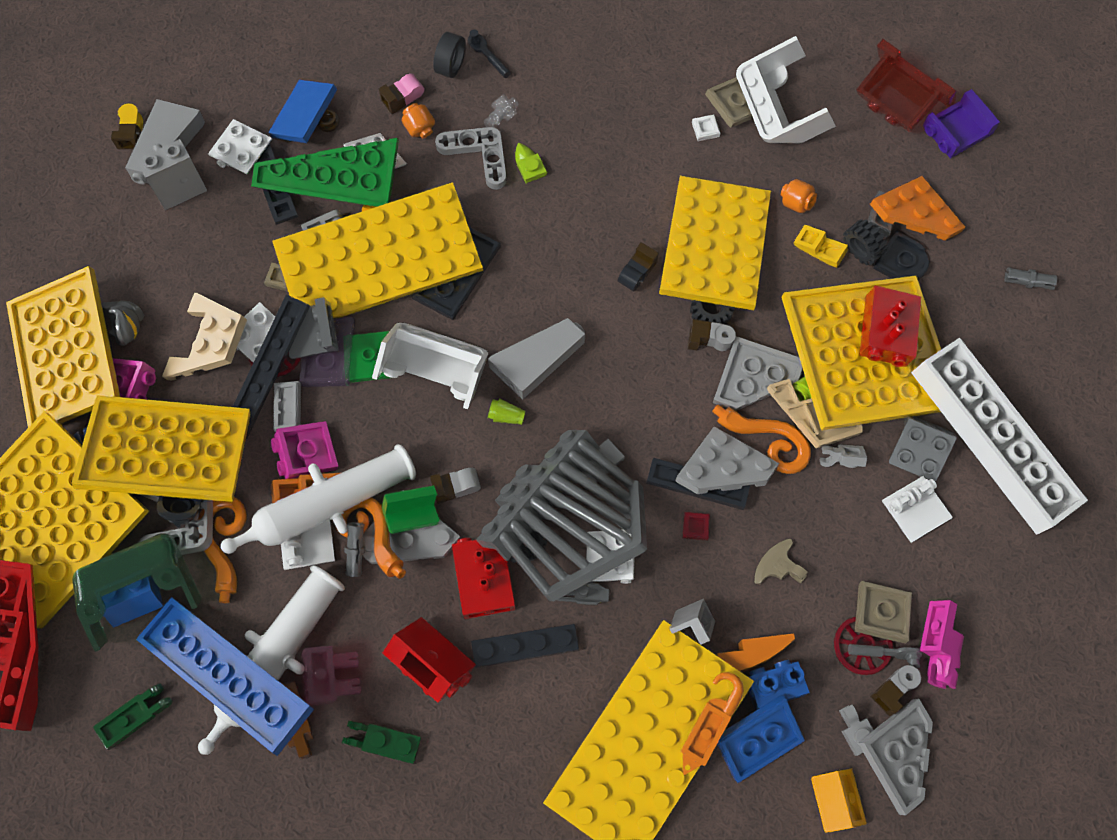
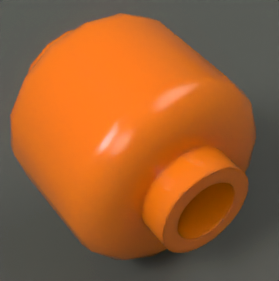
[401,103,435,139]
[781,179,817,213]

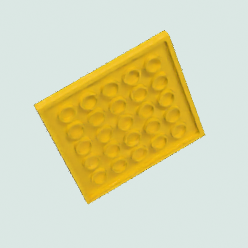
[782,276,941,431]
[0,411,149,629]

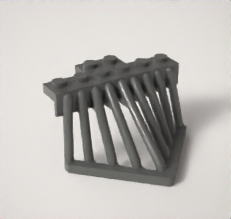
[476,430,647,602]

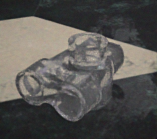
[484,94,519,128]

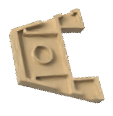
[162,293,247,381]
[767,379,863,449]

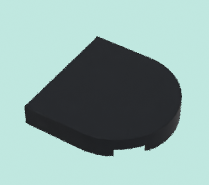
[873,230,930,280]

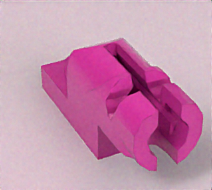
[920,600,964,689]

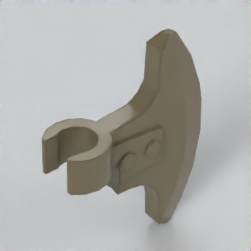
[754,539,808,585]

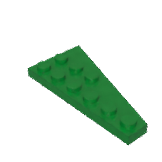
[251,138,399,207]

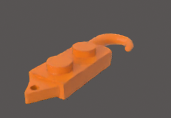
[680,672,744,775]

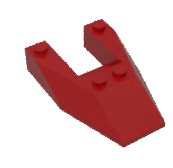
[0,560,38,731]

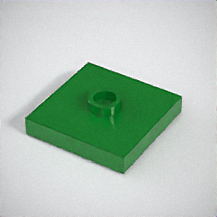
[343,331,391,383]

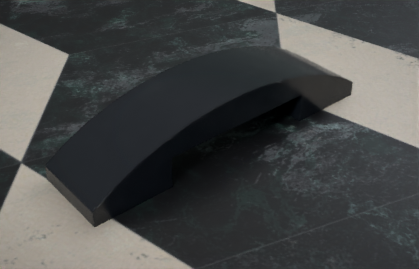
[253,144,298,225]

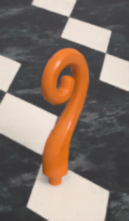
[712,404,811,474]
[197,497,247,604]
[335,497,406,579]

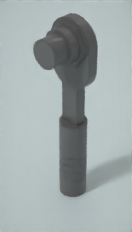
[848,644,922,668]

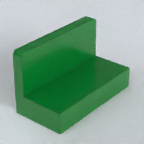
[382,485,439,534]

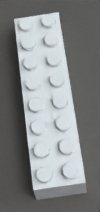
[911,338,1088,535]

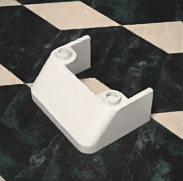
[736,36,836,143]
[372,323,488,409]

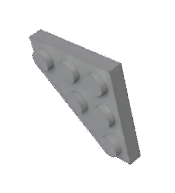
[713,336,802,411]
[676,427,779,494]
[362,490,461,564]
[858,699,933,815]

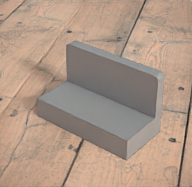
[669,599,715,645]

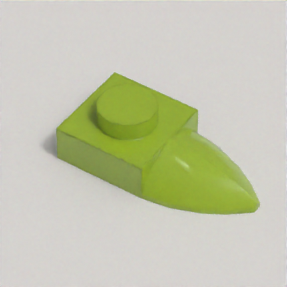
[515,143,547,183]

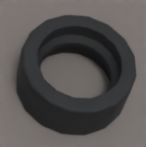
[433,32,466,78]

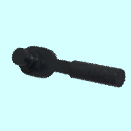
[468,29,511,78]

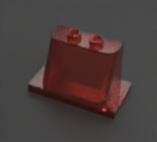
[856,39,956,132]

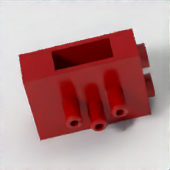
[859,285,921,367]
[452,538,515,620]
[382,617,476,703]

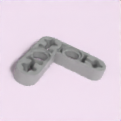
[435,127,506,190]
[137,499,213,560]

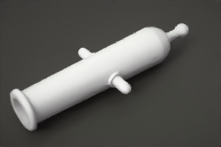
[221,444,416,554]
[198,565,345,755]

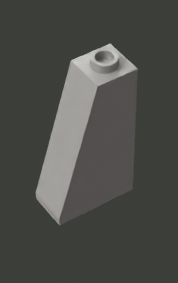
[125,99,205,184]
[488,318,585,399]

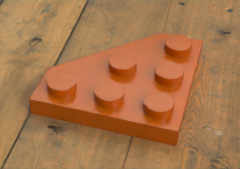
[870,176,965,241]

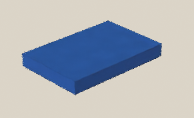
[268,80,337,143]
[717,695,805,783]

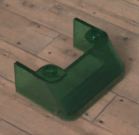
[72,533,202,652]

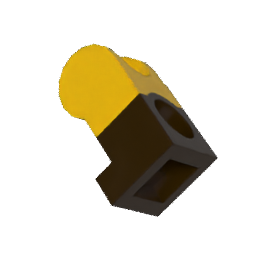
[111,103,143,149]

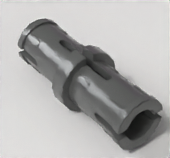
[1004,267,1057,290]
[344,522,365,577]

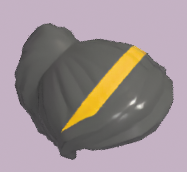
[101,301,145,346]

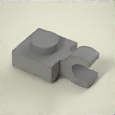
[820,445,867,468]
[839,705,873,756]

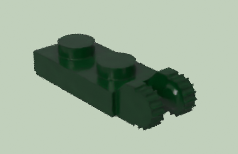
[93,683,173,750]
[342,720,421,764]

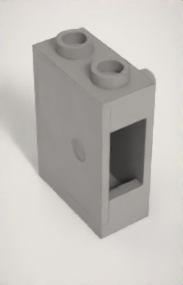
[136,139,207,210]

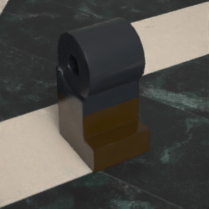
[617,242,659,292]

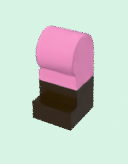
[378,73,425,114]

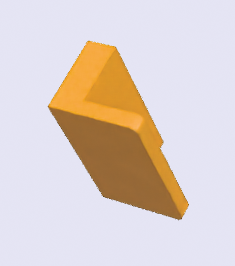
[811,768,867,833]

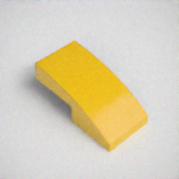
[794,225,848,268]

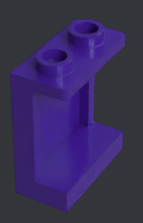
[923,89,1000,159]

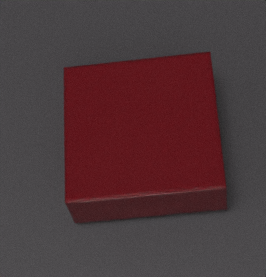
[682,512,710,541]

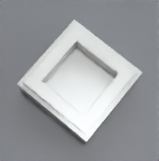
[692,114,720,141]

